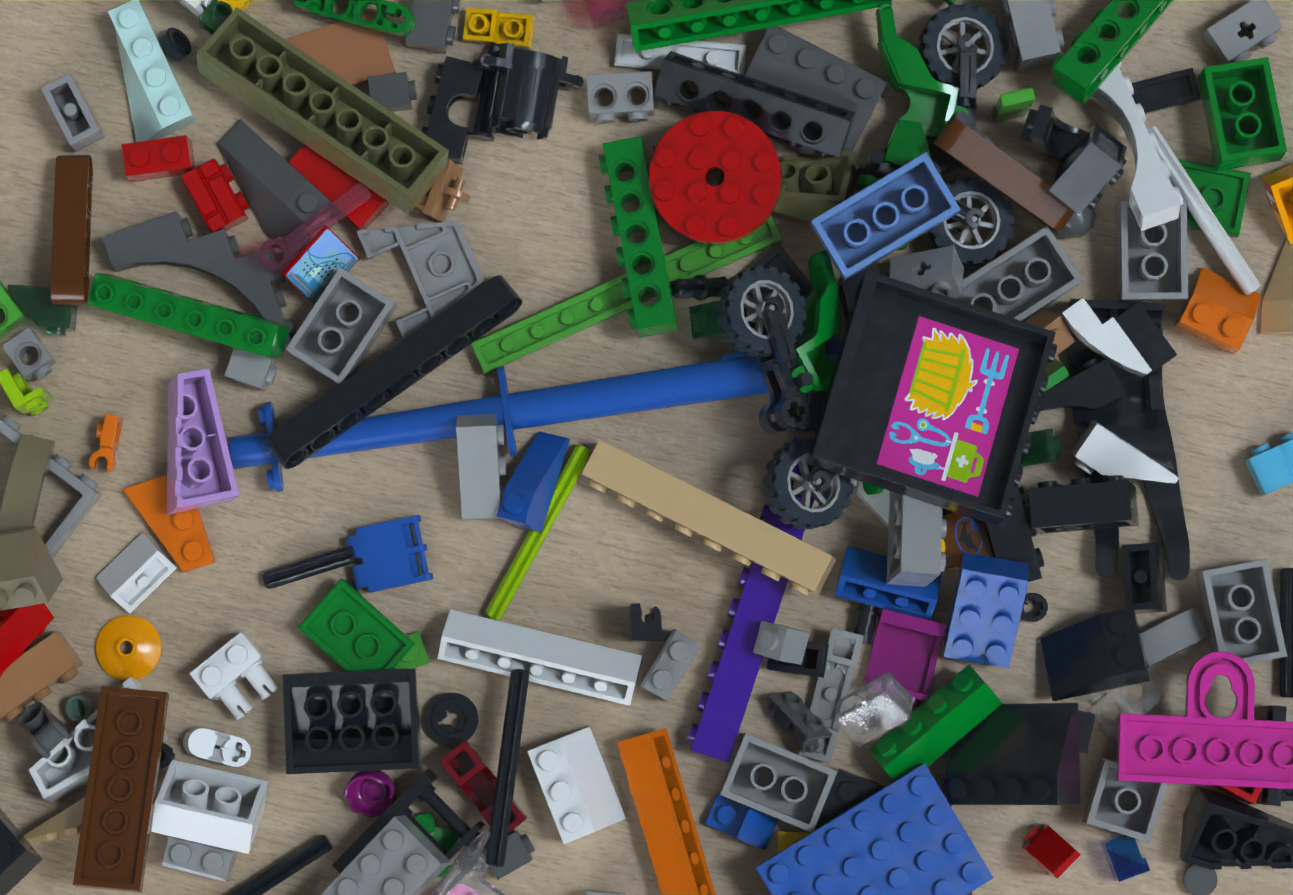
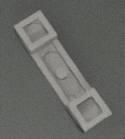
[798,627,864,763]

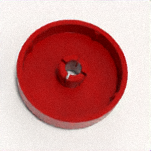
[649,111,782,245]

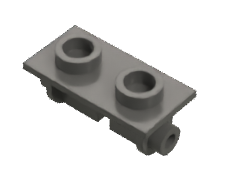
[768,691,833,754]

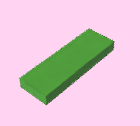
[991,87,1036,123]

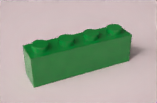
[868,664,1003,781]

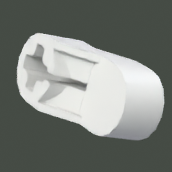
[183,727,251,767]

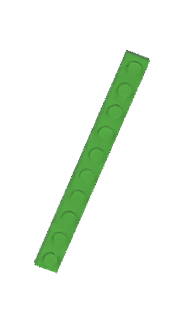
[471,216,782,374]

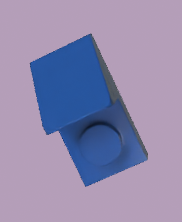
[705,793,778,850]

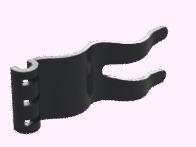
[1068,299,1190,581]

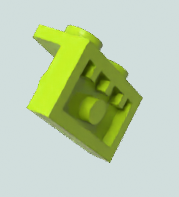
[0,368,54,416]

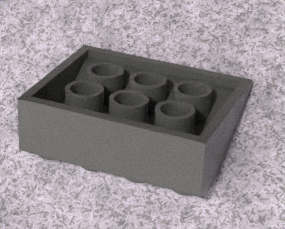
[745,26,888,156]

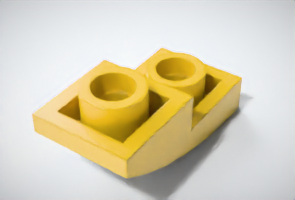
[463,8,535,49]

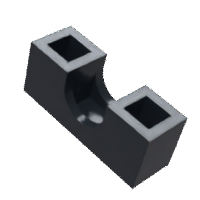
[421,56,485,164]

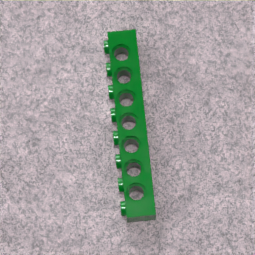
[626,0,892,52]

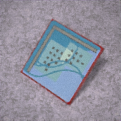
[281,225,360,305]

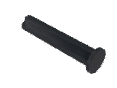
[468,43,501,142]

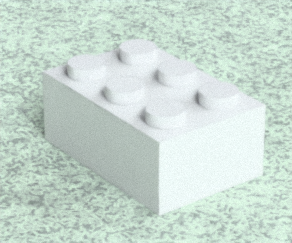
[151,760,268,854]

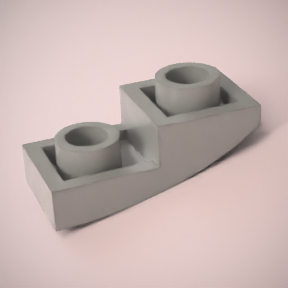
[1141,607,1210,668]

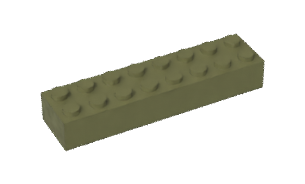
[197,7,449,215]

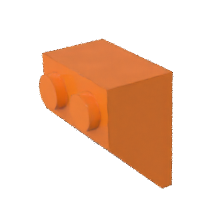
[1174,267,1261,354]

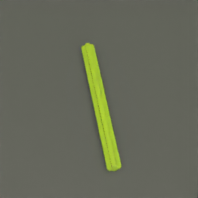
[485,444,591,621]

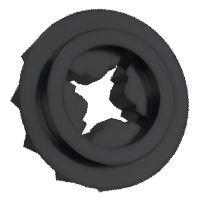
[426,693,479,745]

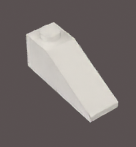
[1071,420,1179,484]

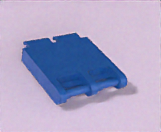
[346,515,434,593]

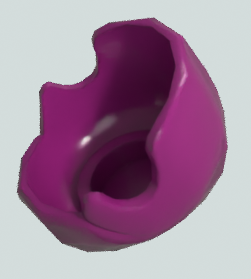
[343,770,396,817]

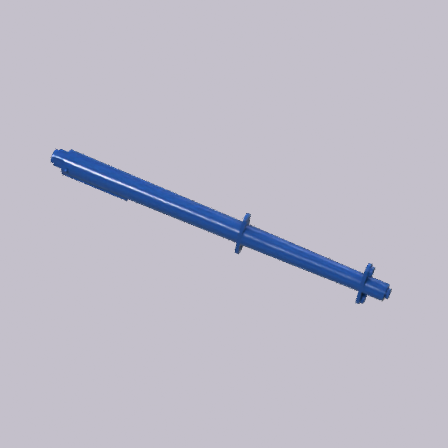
[227,337,843,492]

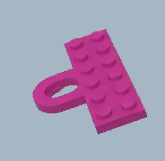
[1116,652,1293,790]

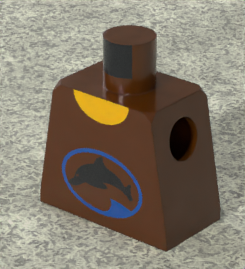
[941,512,993,569]

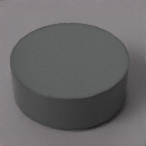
[1183,864,1218,895]

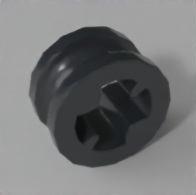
[1021,593,1048,622]

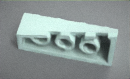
[108,0,197,142]

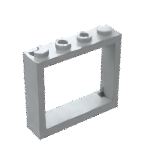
[0,414,102,559]

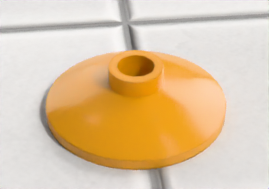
[96,615,162,681]

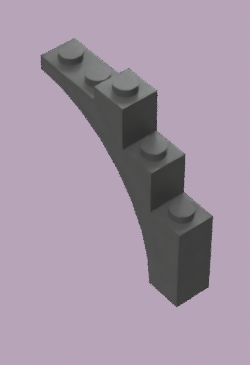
[102,211,296,350]

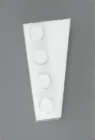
[29,677,168,803]

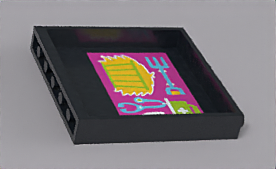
[806,270,1057,525]

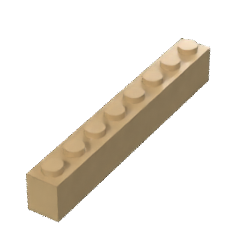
[582,439,836,596]

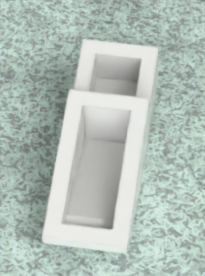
[1060,298,1152,377]

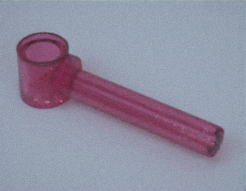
[259,183,371,273]

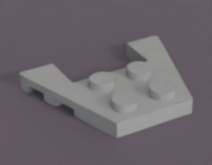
[357,221,485,339]

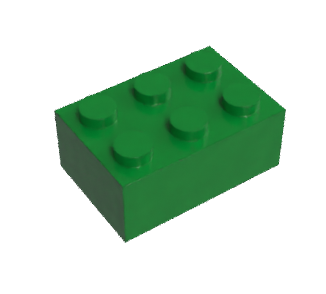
[1198,57,1287,171]

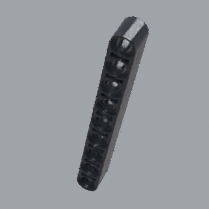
[265,275,522,469]

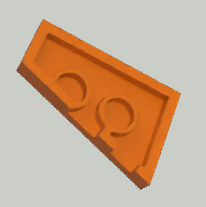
[123,475,216,573]

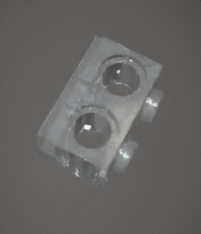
[1085,681,1165,741]

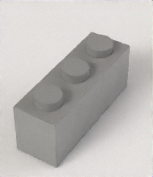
[456,414,506,519]

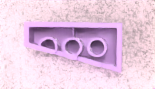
[167,368,239,515]

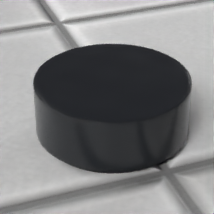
[159,27,191,61]

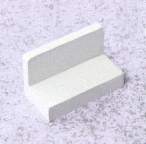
[96,533,177,613]

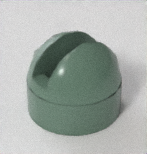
[66,695,95,722]

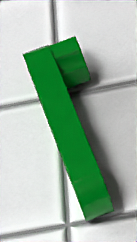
[293,0,416,36]

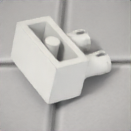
[189,632,279,721]

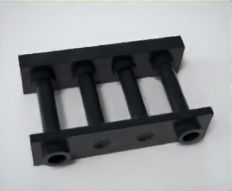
[332,768,485,874]

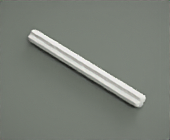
[1147,126,1260,295]

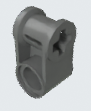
[19,702,72,759]

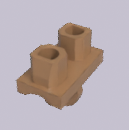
[416,159,470,222]

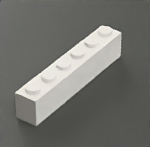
[438,609,642,706]

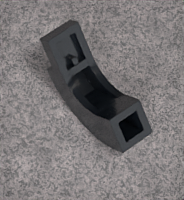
[1020,105,1088,163]

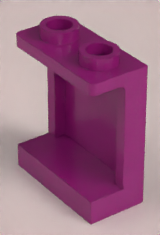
[862,609,947,707]

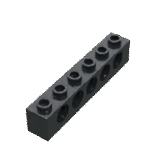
[654,51,855,157]

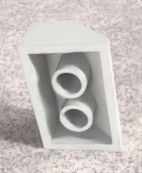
[527,727,626,844]

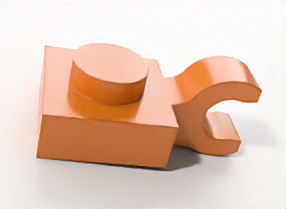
[89,413,123,472]

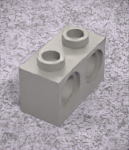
[587,71,654,124]

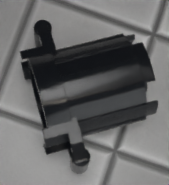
[472,43,584,140]

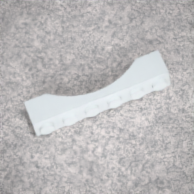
[1080,39,1183,231]

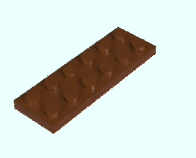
[73,686,169,893]

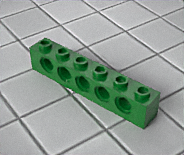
[1051,0,1174,105]
[598,136,678,338]
[87,273,289,358]

